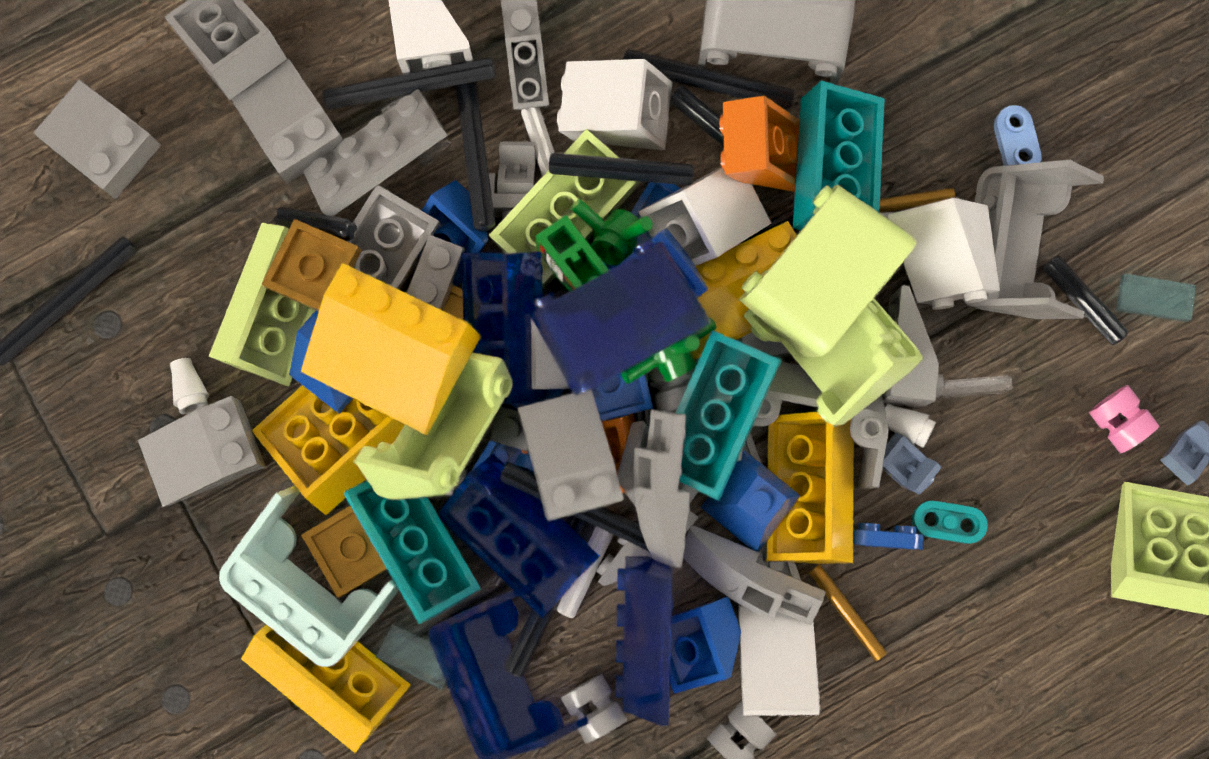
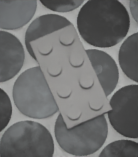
[303,89,447,216]

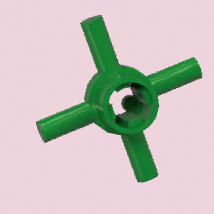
[571,199,653,266]
[621,317,717,384]

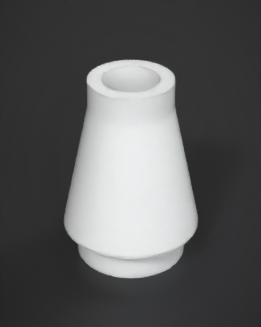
[170,358,209,414]
[885,403,936,448]

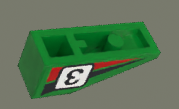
[536,215,633,325]

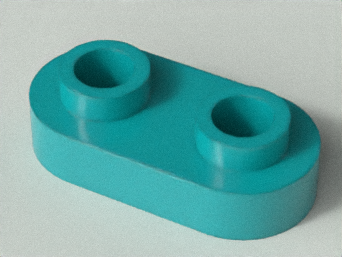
[912,501,988,544]

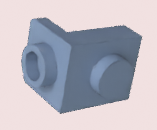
[1160,420,1209,486]
[882,433,941,494]

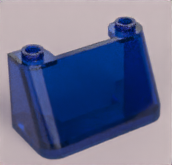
[529,238,711,396]

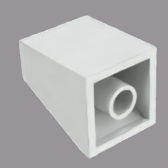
[389,0,473,74]
[557,59,672,150]
[639,167,771,266]
[888,198,1000,310]

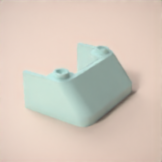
[219,486,399,667]

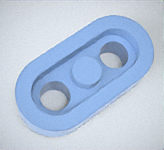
[994,105,1042,166]

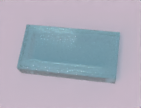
[1116,274,1196,322]
[376,624,459,690]

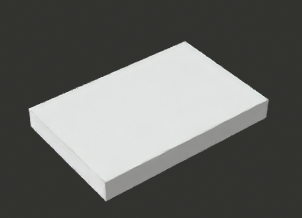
[738,606,820,715]

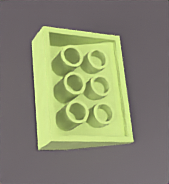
[1111,482,1209,615]

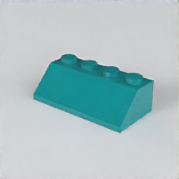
[793,81,885,230]
[676,330,782,500]
[343,480,481,624]

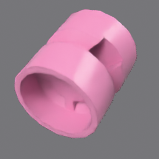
[1089,384,1160,453]

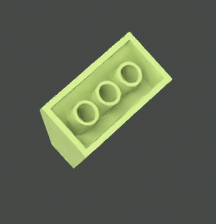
[489,129,640,290]
[209,223,316,387]

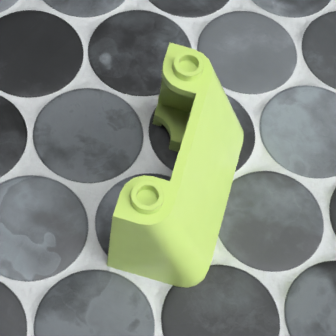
[739,185,917,357]
[743,298,922,426]
[355,353,512,500]

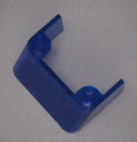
[429,583,589,759]

